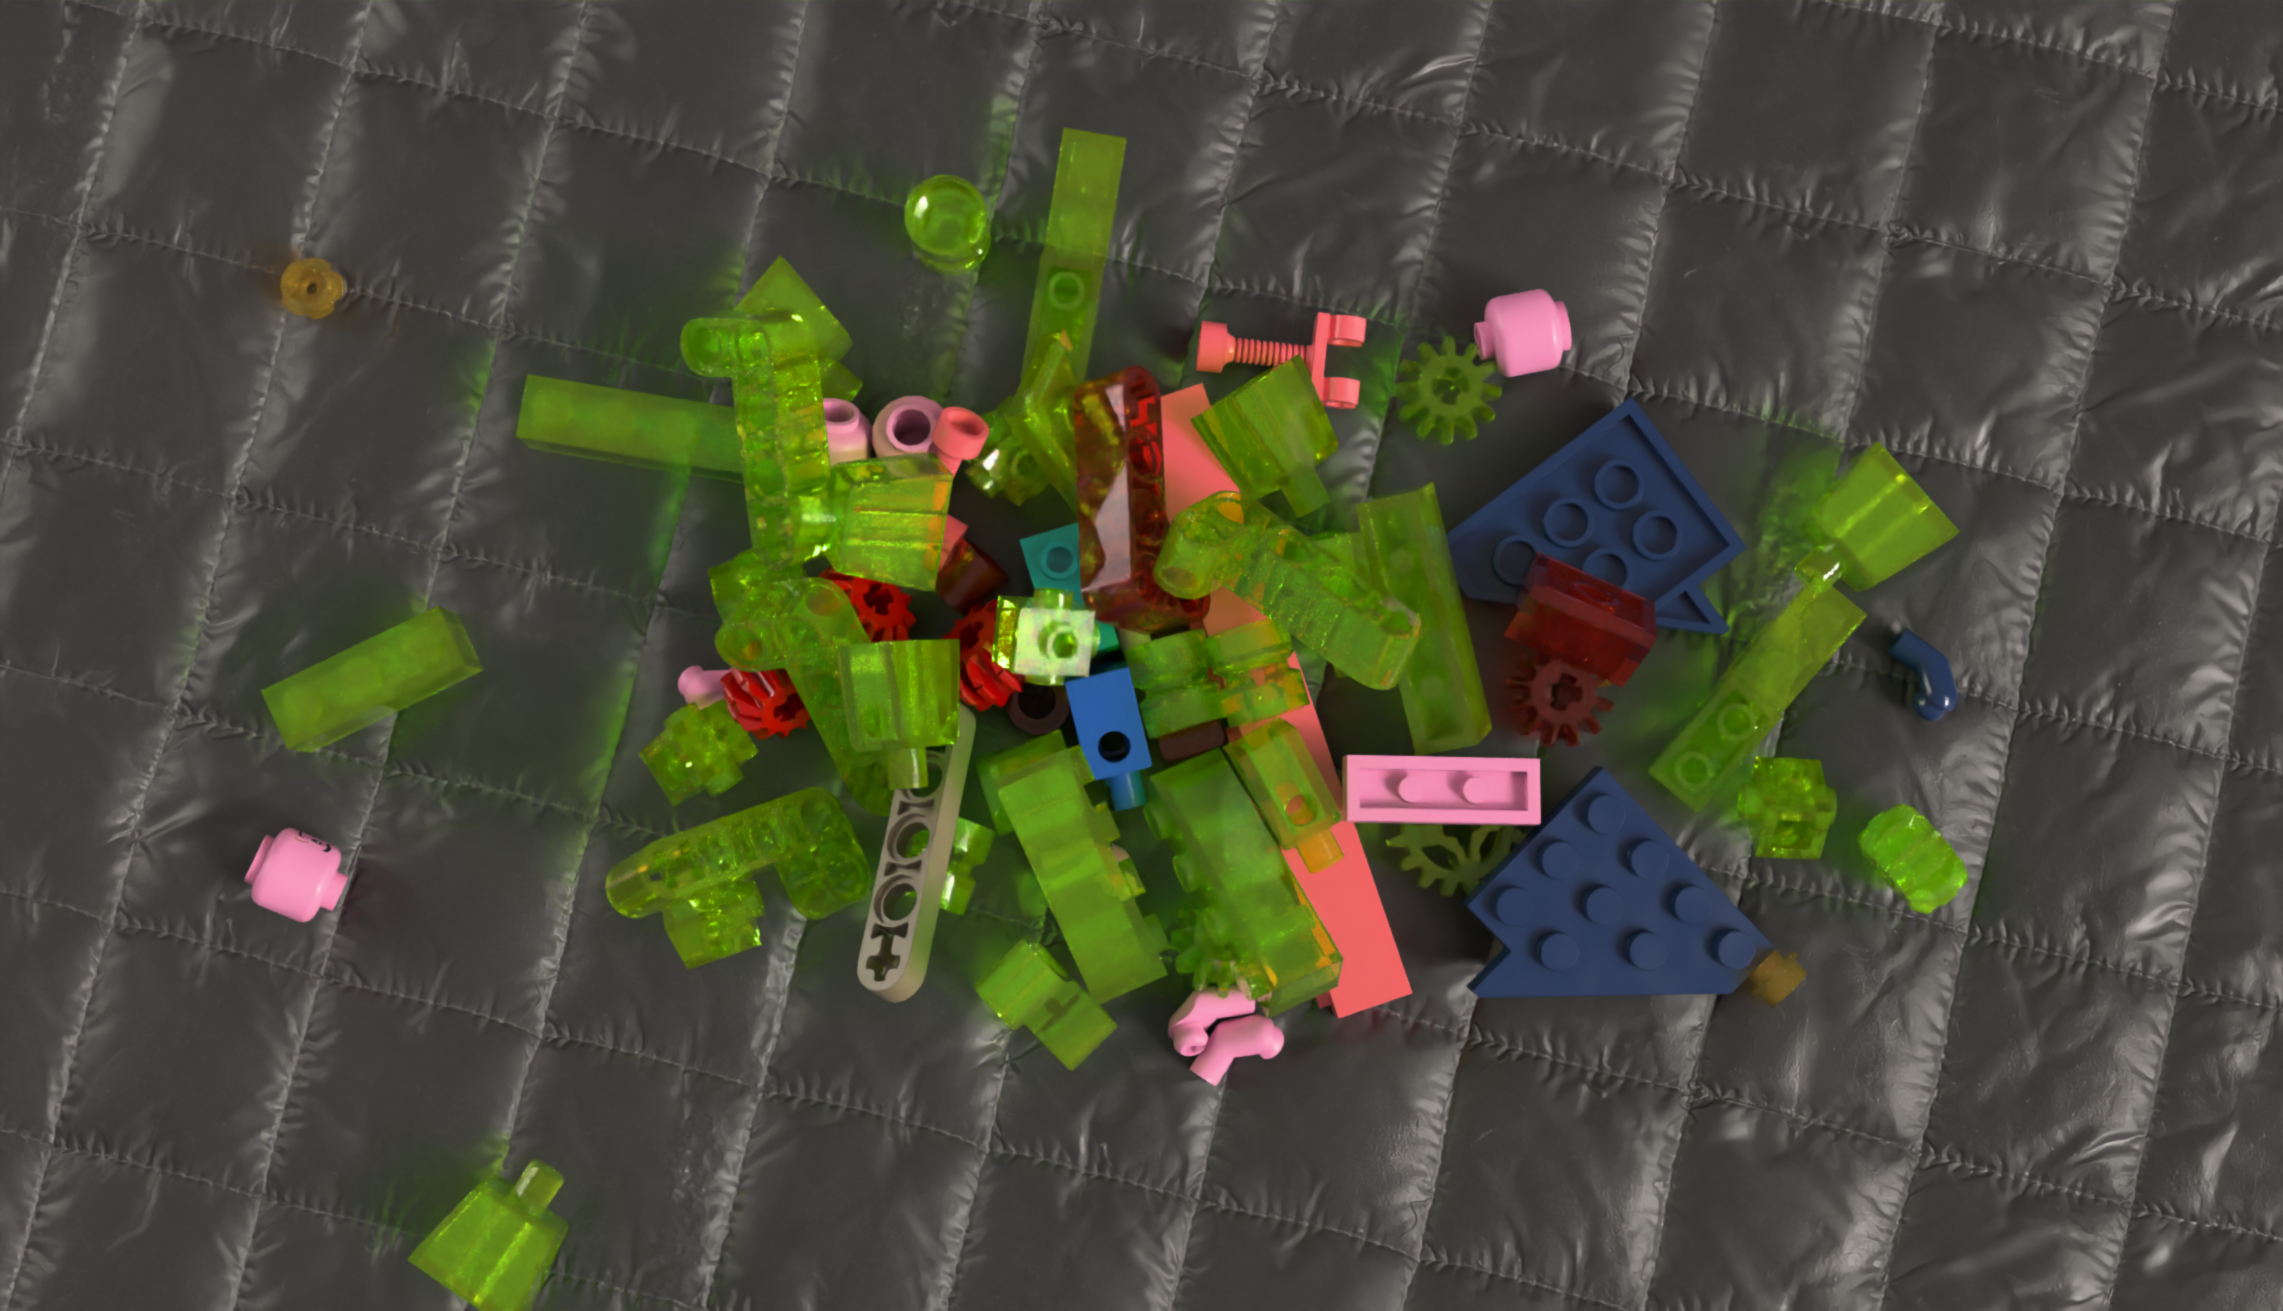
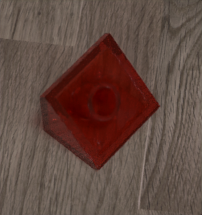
[1504,551,1657,687]

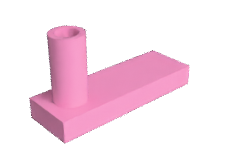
[1342,755,1541,826]

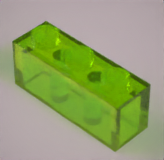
[261,606,483,753]

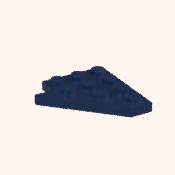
[1427,396,1748,637]
[1461,765,1775,998]

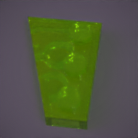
[1004,328,1145,557]

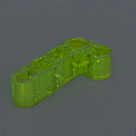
[680,308,838,572]
[1153,490,1423,690]
[714,577,910,816]
[605,786,871,920]
[973,937,1119,1072]

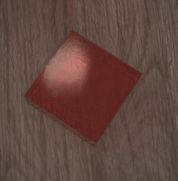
[1157,719,1226,765]

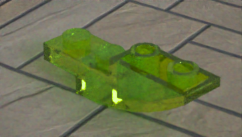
[1020,127,1127,391]
[1648,572,1868,813]

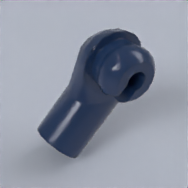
[1886,627,1959,722]

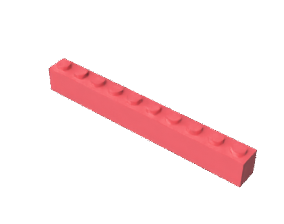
[1122,383,1412,1018]

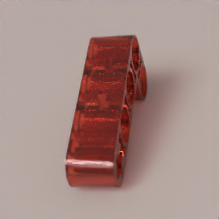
[1074,365,1211,635]

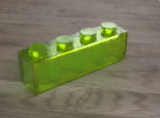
[516,374,790,489]
[1355,481,1492,756]
[988,729,1171,1006]
[1143,747,1343,1019]

